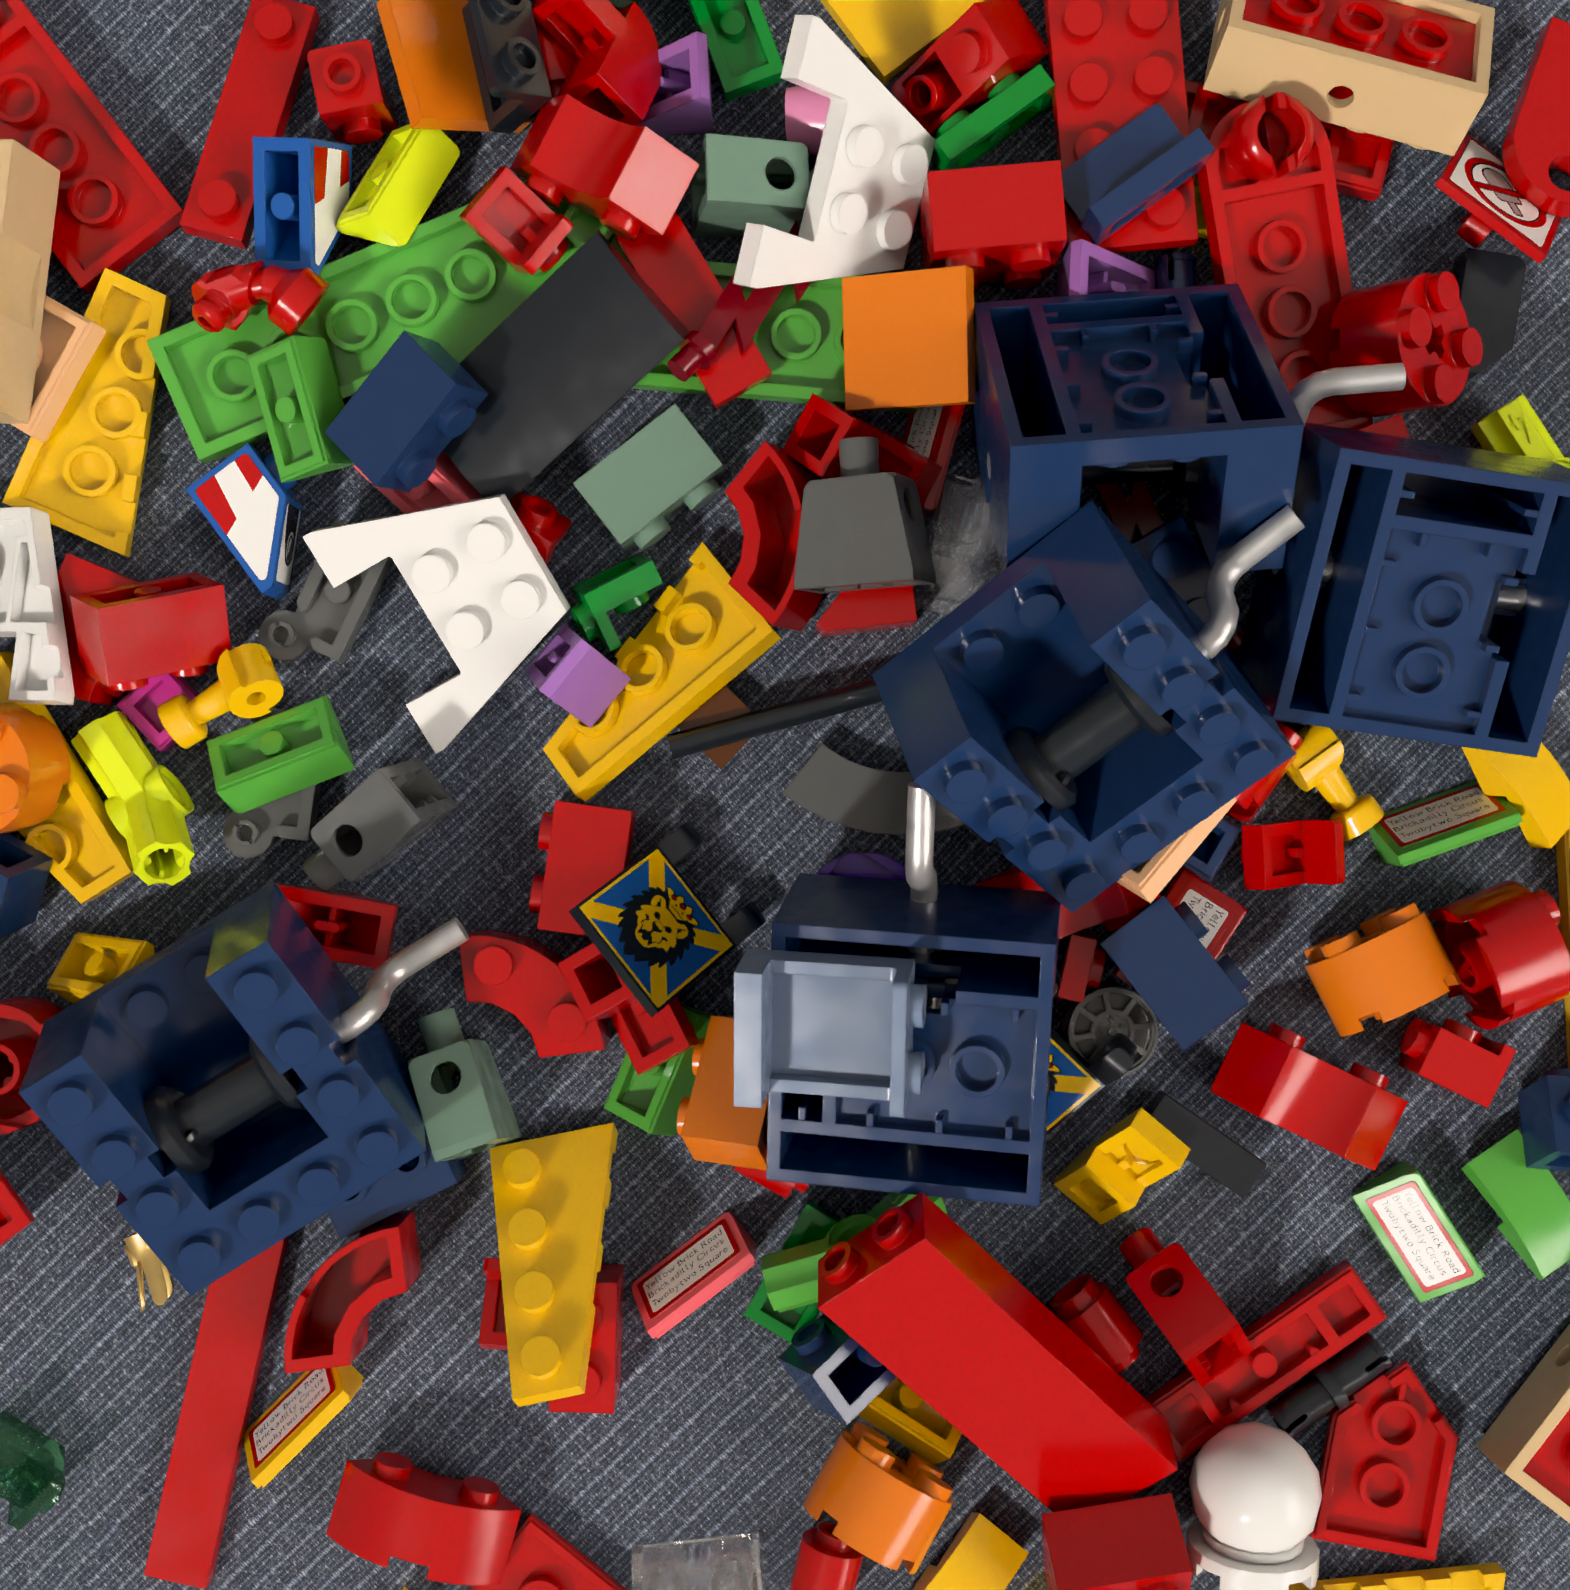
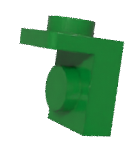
[570,553,663,652]

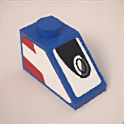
[252,137,352,275]
[185,443,302,600]

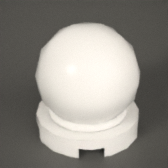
[1186,1421,1322,1590]

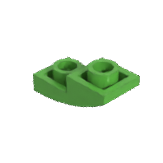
[1461,1129,1570,1281]

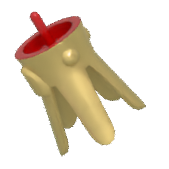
[124,1233,173,1312]

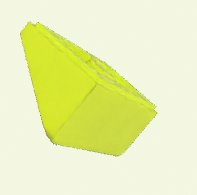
[335,124,460,247]

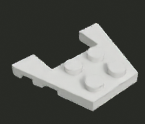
[733,15,935,288]
[303,494,571,754]
[0,507,75,705]

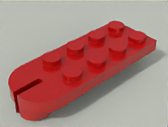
[0,0,184,295]
[1044,0,1199,253]
[1197,92,1373,430]

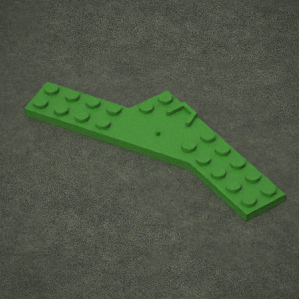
[147,180,918,464]

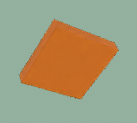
[376,0,531,133]
[842,265,976,412]

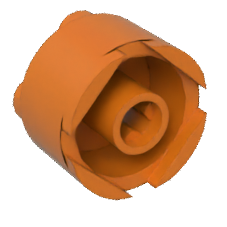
[0,703,71,834]
[1303,902,1461,1037]
[803,1421,954,1574]

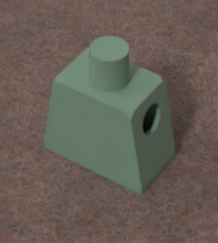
[691,133,814,238]
[408,1008,522,1162]

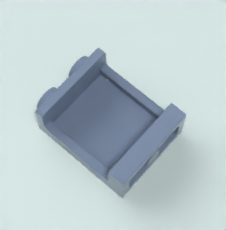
[734,948,927,1118]

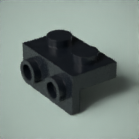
[462,0,552,134]

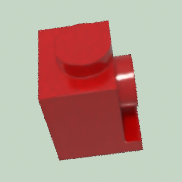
[1398,1018,1516,1108]

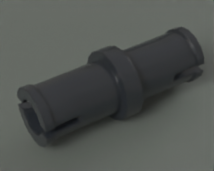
[1264,1332,1393,1440]

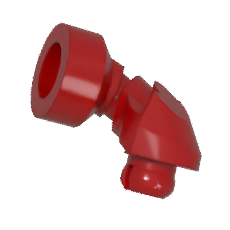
[191,260,330,337]

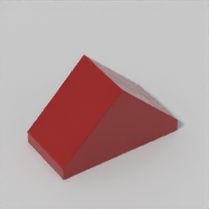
[815,586,917,637]
[268,882,399,969]

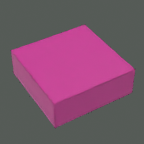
[117,673,199,752]

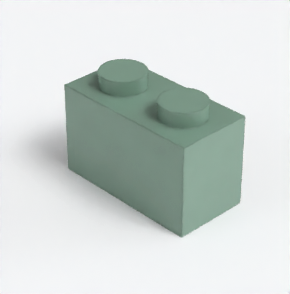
[573,404,725,552]

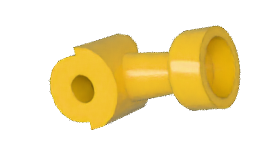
[157,643,284,749]
[1286,724,1385,842]

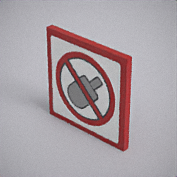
[1434,134,1562,264]

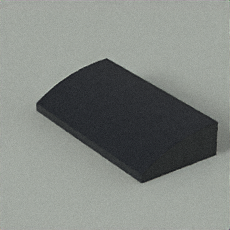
[443,230,688,500]

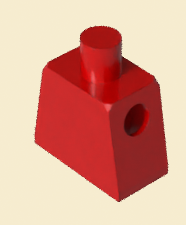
[1119,1227,1254,1387]

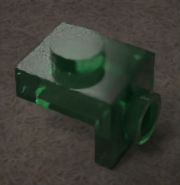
[0,1410,65,1530]

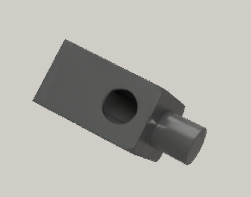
[794,437,936,594]
[303,758,458,890]

